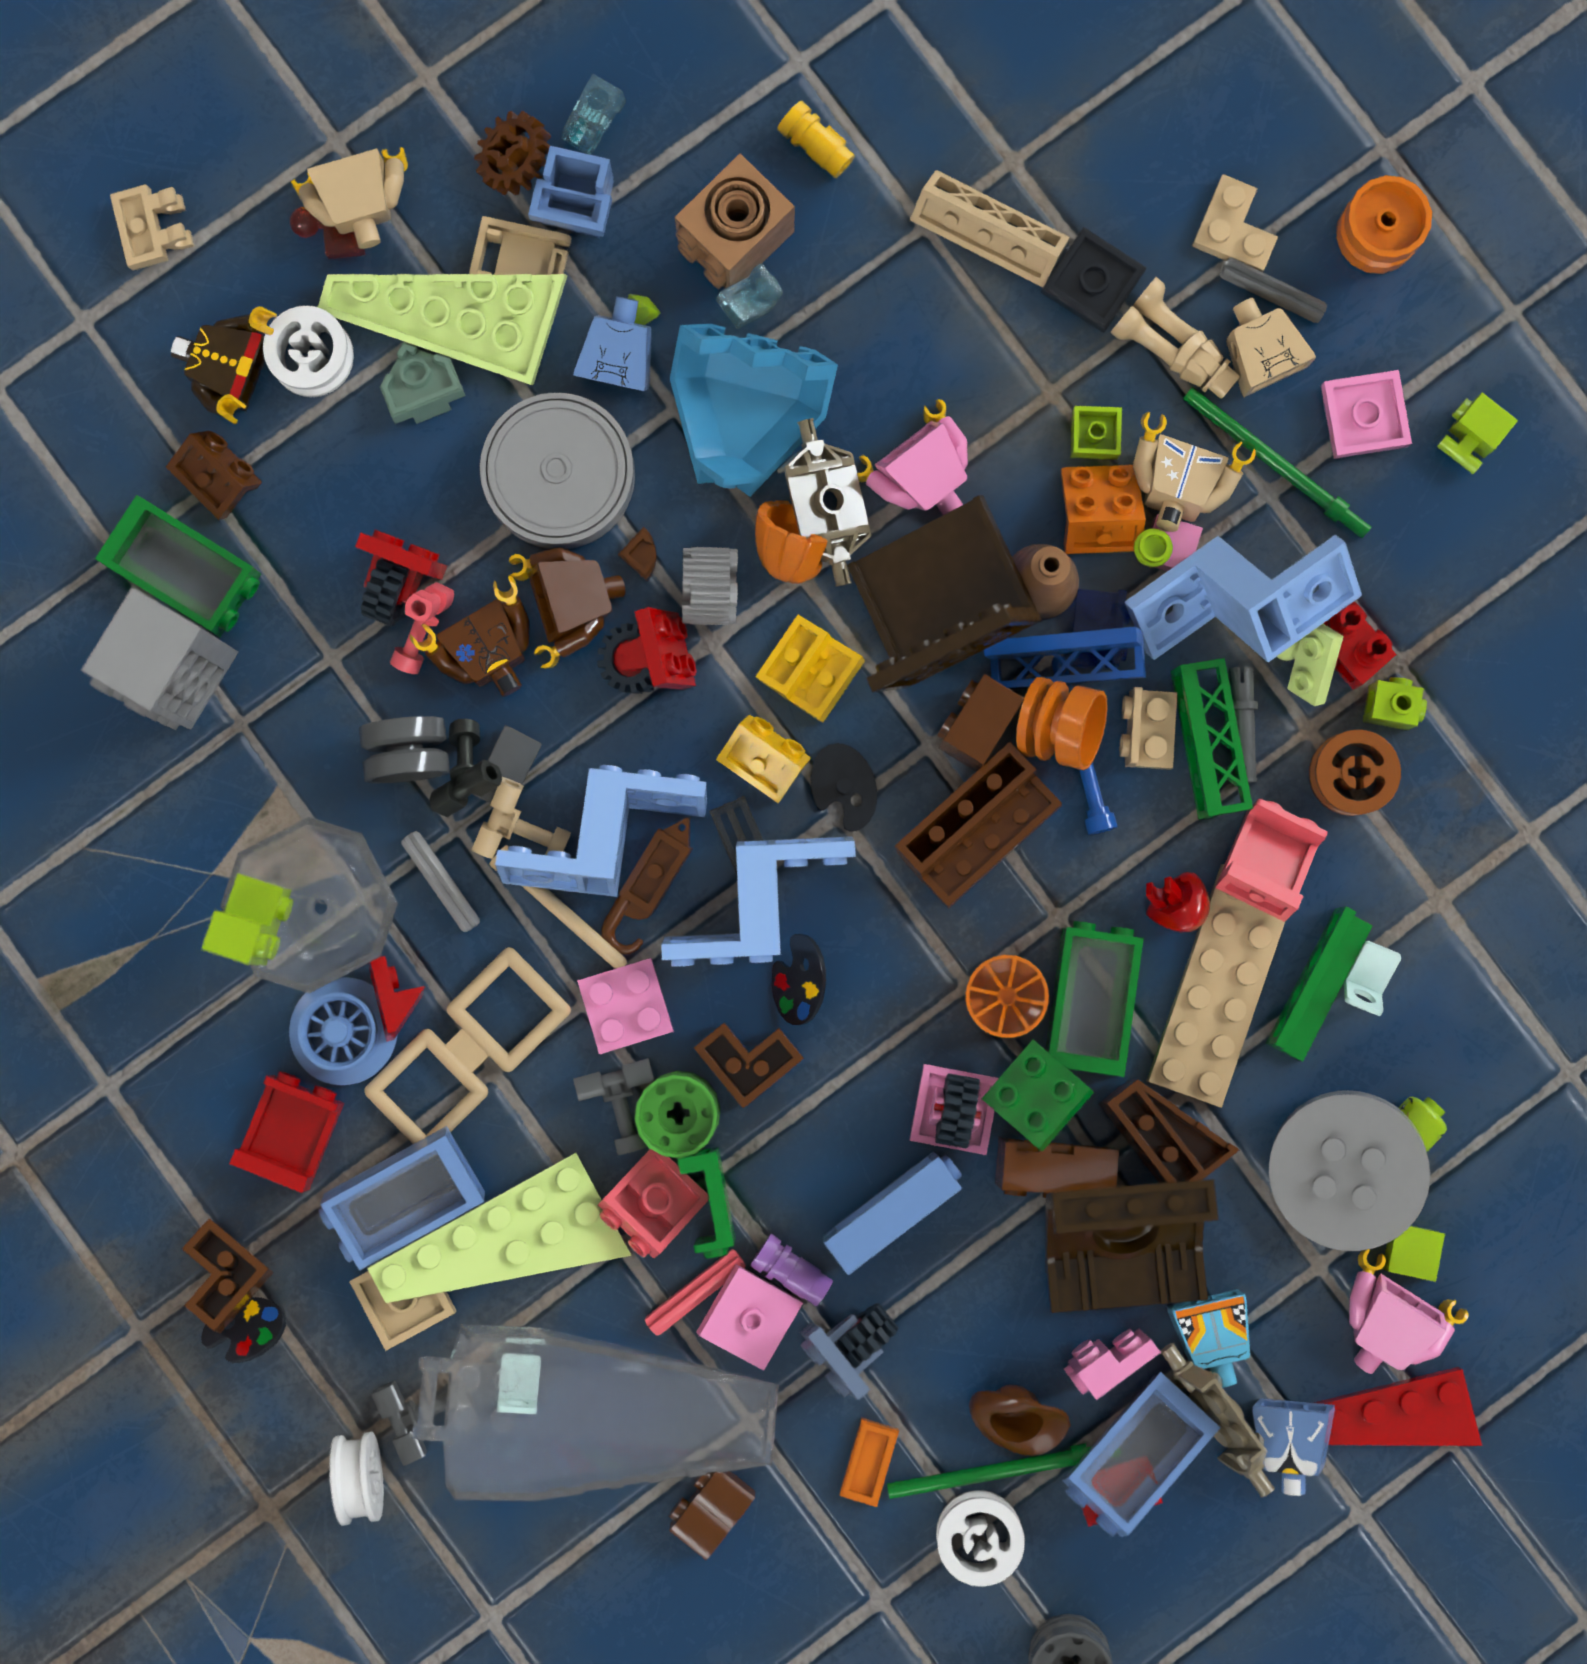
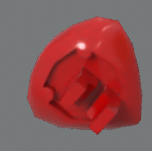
[1146,872,1210,933]

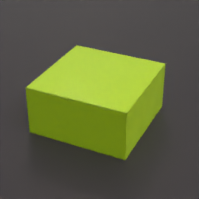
[1071,406,1122,460]
[1382,1226,1445,1282]

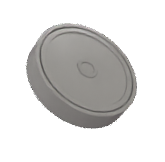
[480,393,635,549]
[1269,1090,1430,1251]

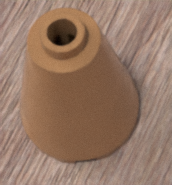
[1012,544,1079,620]

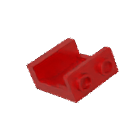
[229,1071,345,1193]

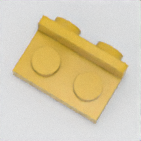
[716,715,811,803]

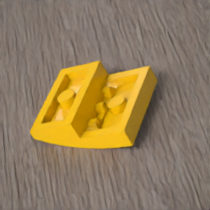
[755,614,865,723]

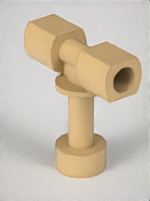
[472,777,571,859]

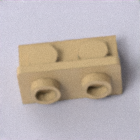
[1119,687,1177,770]

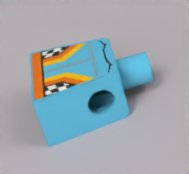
[1166,1289,1250,1388]

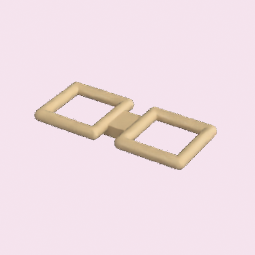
[364,947,571,1144]

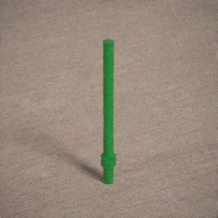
[1183,387,1371,539]
[887,1443,1120,1499]

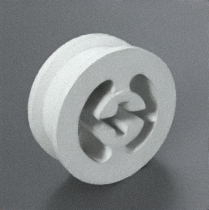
[263,306,354,397]
[330,1432,384,1526]
[936,1490,1025,1586]

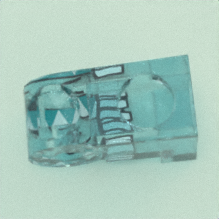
[561,74,626,155]

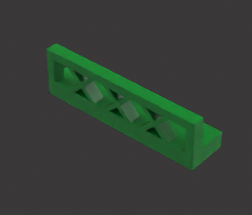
[1171,658,1253,820]
[1266,906,1373,1062]

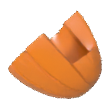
[755,500,827,584]

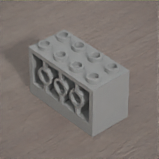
[81,587,238,730]

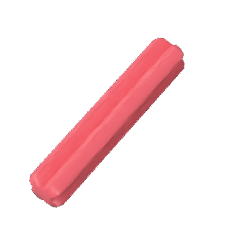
[645,1249,746,1336]

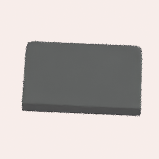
[473,725,542,804]

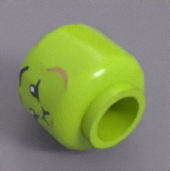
[1398,1097,1447,1152]

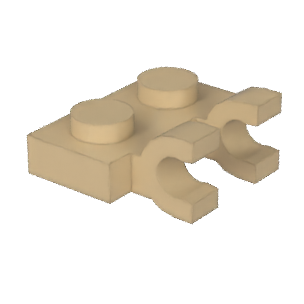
[110,184,194,271]

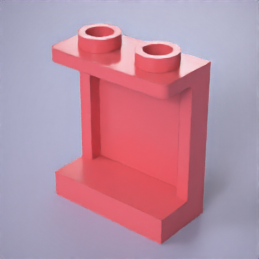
[1215,799,1328,922]

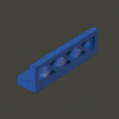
[984,627,1146,689]

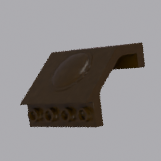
[1045,1179,1219,1313]

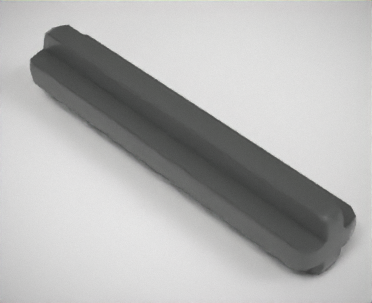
[1220,257,1327,323]

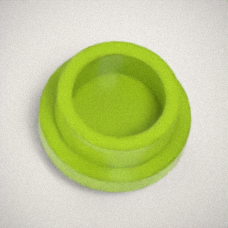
[1134,528,1173,567]

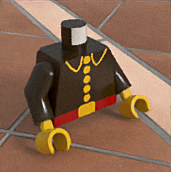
[171,306,277,424]

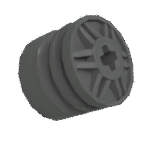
[1028,1613,1112,1664]

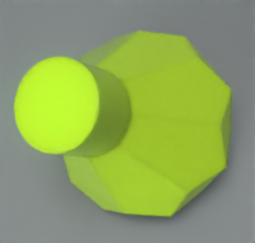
[628,294,661,325]

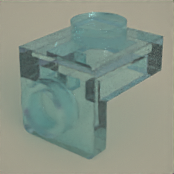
[715,263,783,329]

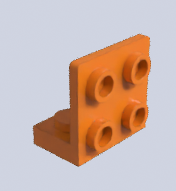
[1061,465,1146,554]

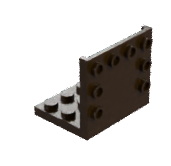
[847,495,1042,692]

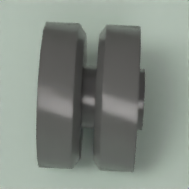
[359,717,450,784]

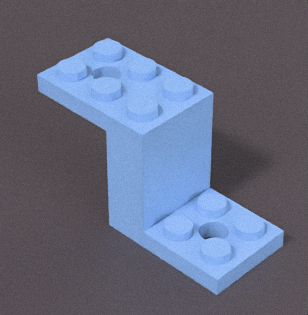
[1124,535,1362,662]
[495,765,707,897]
[661,836,855,966]

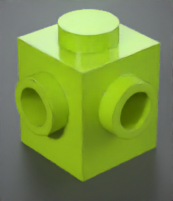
[1363,677,1427,730]

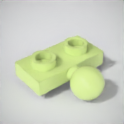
[1276,624,1344,707]

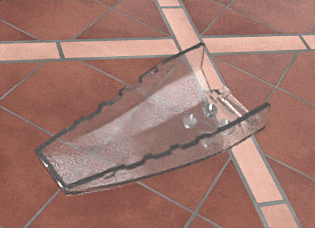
[412,1324,779,1501]

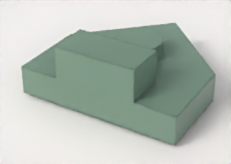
[380,342,466,424]

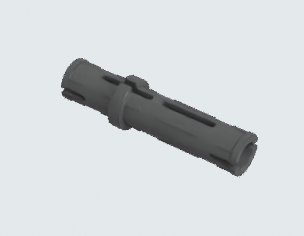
[1230,667,1258,783]

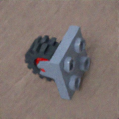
[799,1303,899,1400]

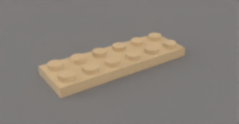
[1147,864,1285,1108]

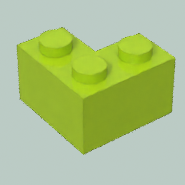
[202,873,293,966]

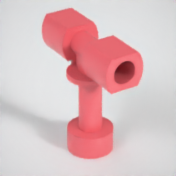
[390,582,454,674]

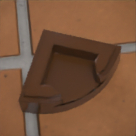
[618,527,657,582]

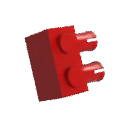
[1323,602,1397,690]

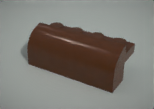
[895,742,1062,909]

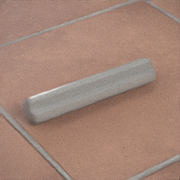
[401,831,480,932]

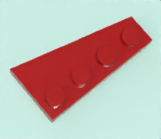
[1314,1367,1482,1446]

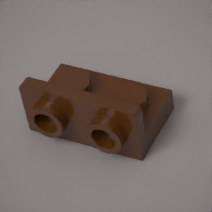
[166,430,262,520]

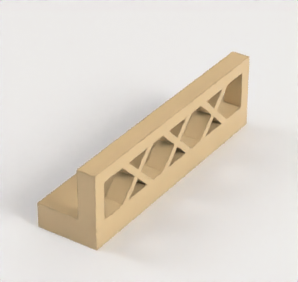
[910,170,1070,287]

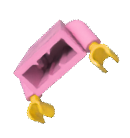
[857,399,968,515]
[1349,1249,1468,1374]

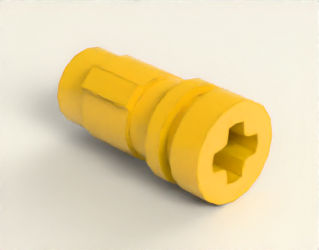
[777,101,855,178]

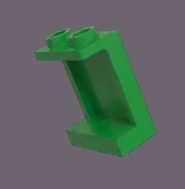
[678,1147,736,1258]

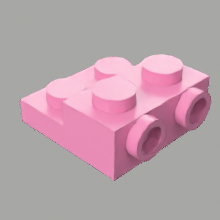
[1064,1329,1160,1400]

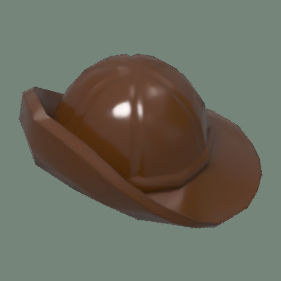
[969,1385,1071,1455]

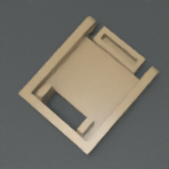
[469,216,572,275]

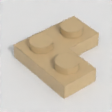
[1192,174,1278,272]

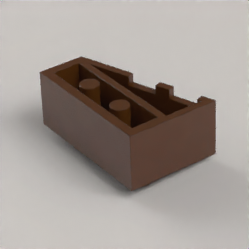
[1098,1079,1240,1184]
[995,1138,1119,1198]

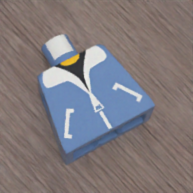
[1253,1398,1335,1496]

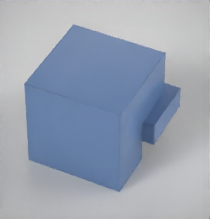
[528,146,614,237]

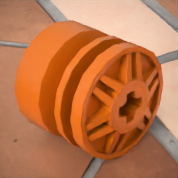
[1016,677,1108,770]

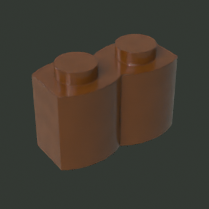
[668,1462,755,1560]

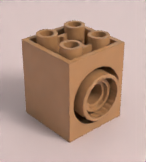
[675,154,795,294]

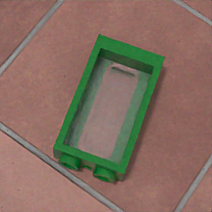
[95,495,261,637]
[1045,921,1144,1077]

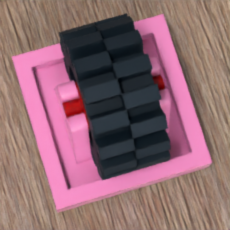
[909,1064,999,1155]

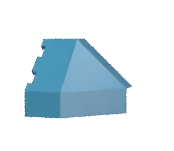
[670,324,838,497]

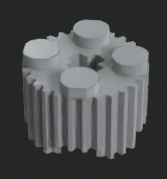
[682,547,738,625]

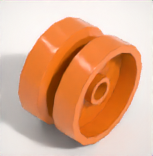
[1336,175,1432,274]

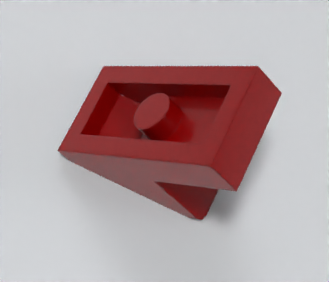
[369,956,425,1042]

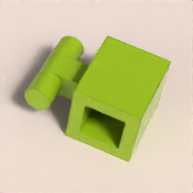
[1437,392,1518,475]

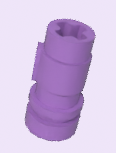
[749,1234,833,1307]

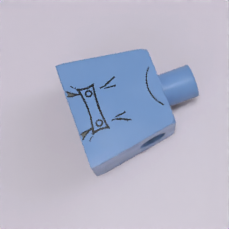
[574,296,651,391]

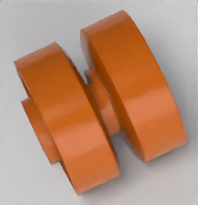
[966,955,1049,1038]

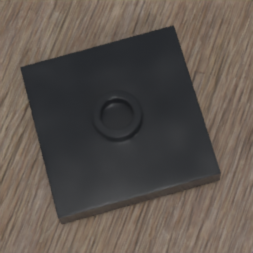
[1041,227,1146,333]

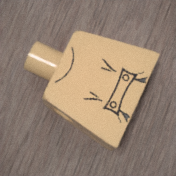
[1227,298,1316,397]

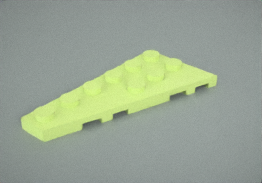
[318,274,567,385]
[367,1153,632,1303]

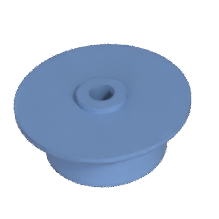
[289,977,397,1085]

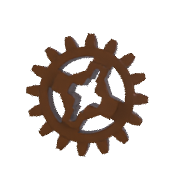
[474,111,551,196]

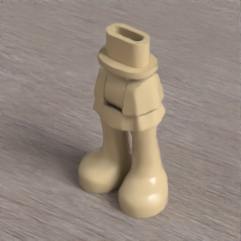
[1110,277,1240,399]

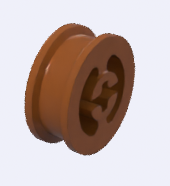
[1309,730,1401,816]

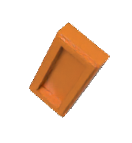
[839,1417,899,1507]

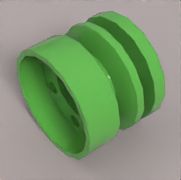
[635,1070,721,1158]

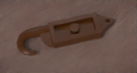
[601,818,693,955]

